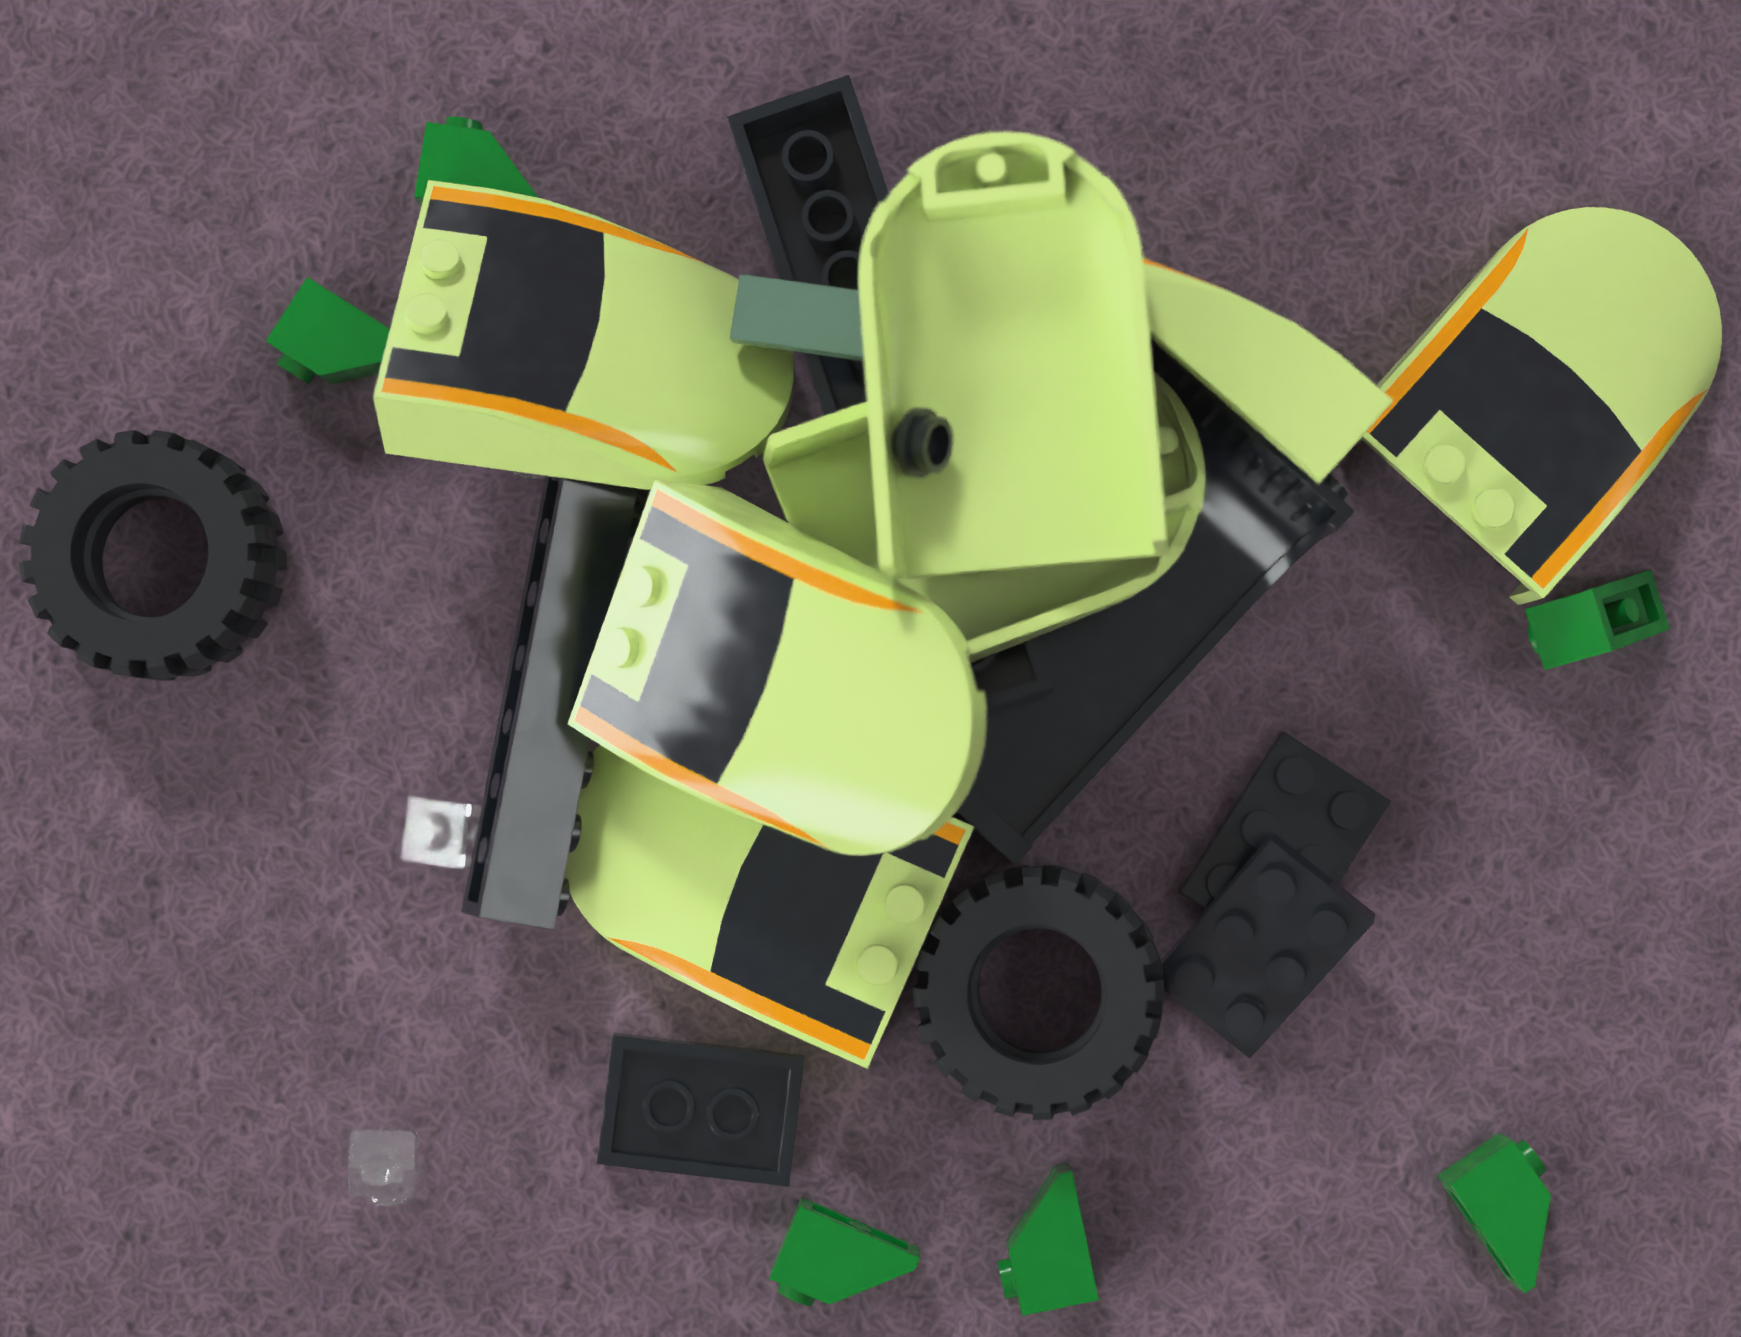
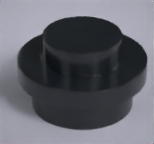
[892,407,953,478]

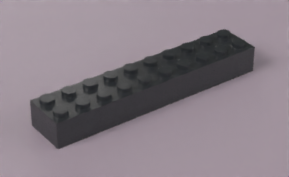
[727,75,1054,715]

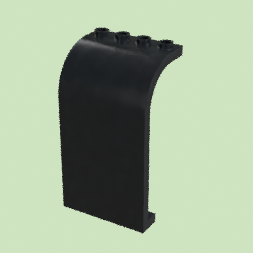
[956,338,1355,865]

